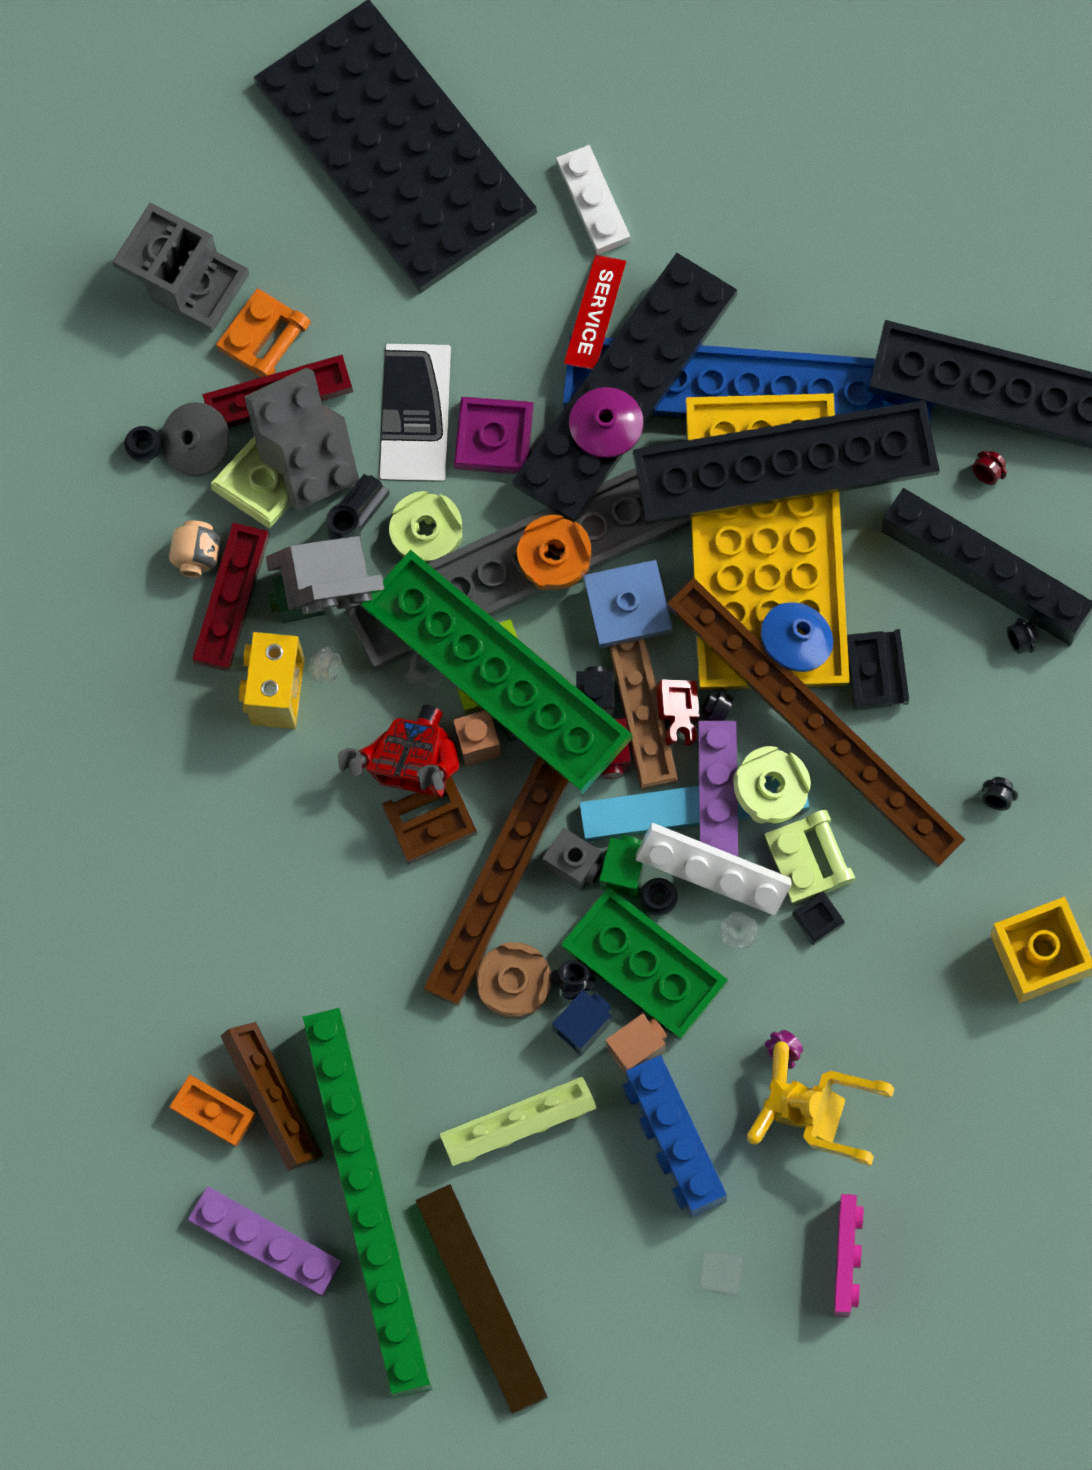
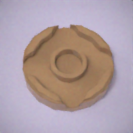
[476,942,551,1019]

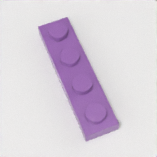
[698,721,738,857]
[188,1186,342,1297]

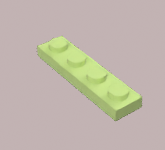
[440,1076,596,1166]

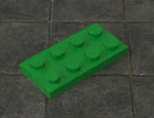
[561,887,728,1041]

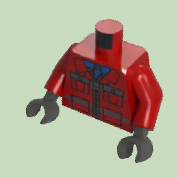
[338,705,459,798]

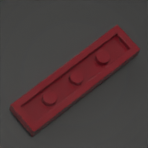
[202,354,353,428]
[192,522,270,672]

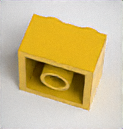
[990,896,1092,1004]

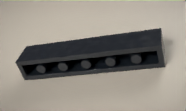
[881,487,1092,646]

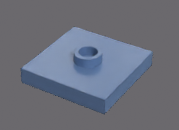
[584,560,673,648]

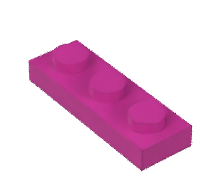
[833,1194,864,1317]

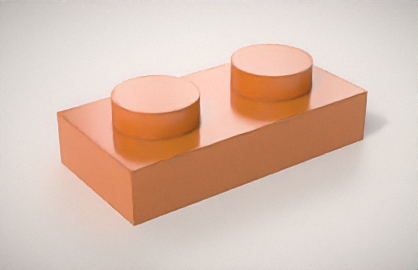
[170,1074,256,1148]

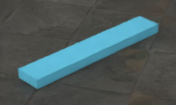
[580,776,809,842]

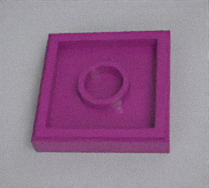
[454,396,534,474]

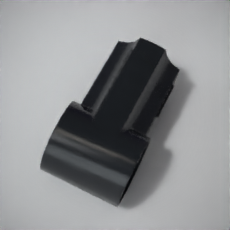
[327,474,389,540]

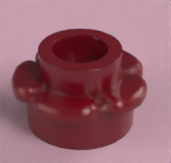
[972,451,1007,485]

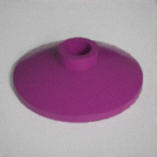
[569,387,643,458]

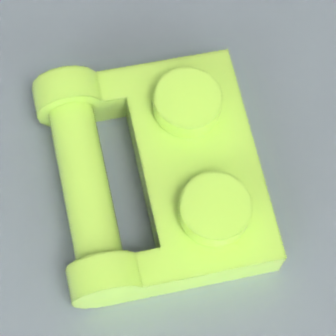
[764,810,856,906]

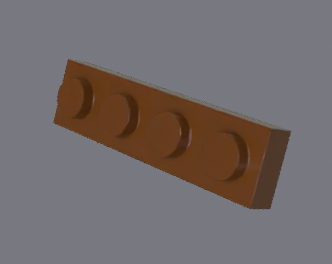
[220,1022,324,1171]

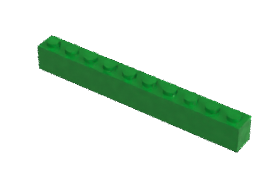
[302,1007,432,1399]

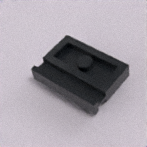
[847,629,910,710]

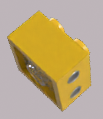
[239,632,305,729]

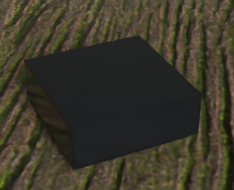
[792,891,845,946]

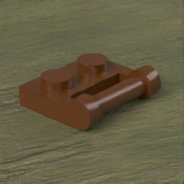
[381,776,477,865]

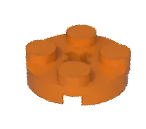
[517,515,592,590]

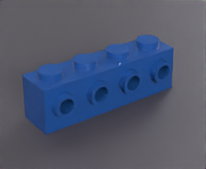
[622,1055,727,1218]

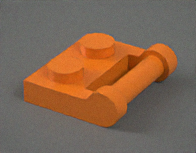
[216,288,311,377]

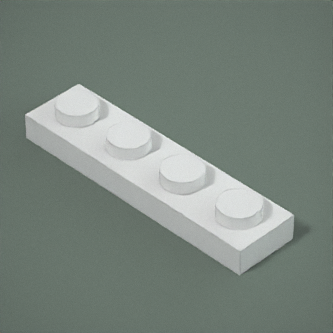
[636,823,791,916]

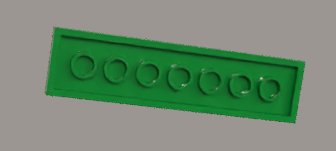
[361,549,633,794]

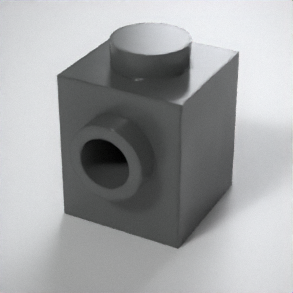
[542,828,603,891]

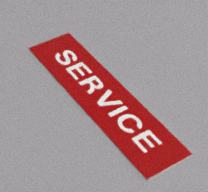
[564,255,627,369]

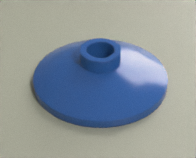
[761,602,833,672]

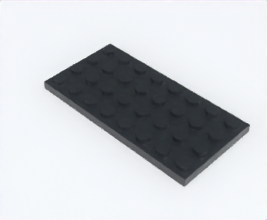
[254,0,537,293]

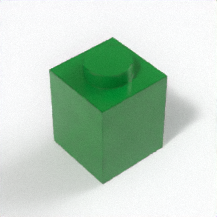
[599,835,645,898]

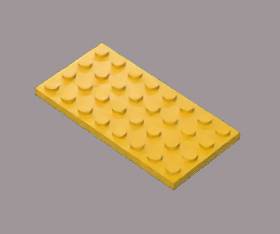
[685,393,850,690]

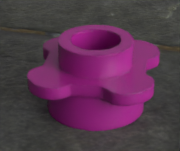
[765,1030,803,1069]

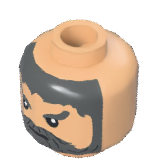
[169,520,220,578]

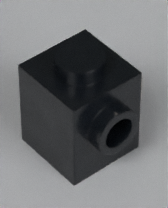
[576,666,614,718]

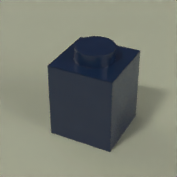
[552,990,612,1056]

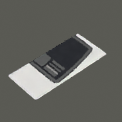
[380,344,451,481]

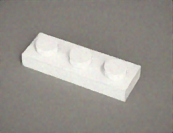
[556,145,631,255]

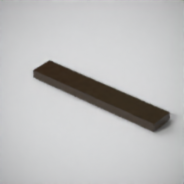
[415,1184,548,1415]

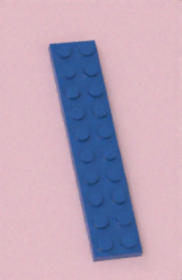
[563,335,931,422]

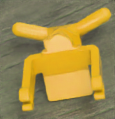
[747,1041,894,1166]

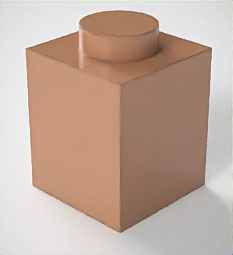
[453,711,501,767]
[605,1013,667,1074]

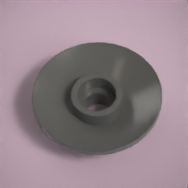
[161,402,230,476]

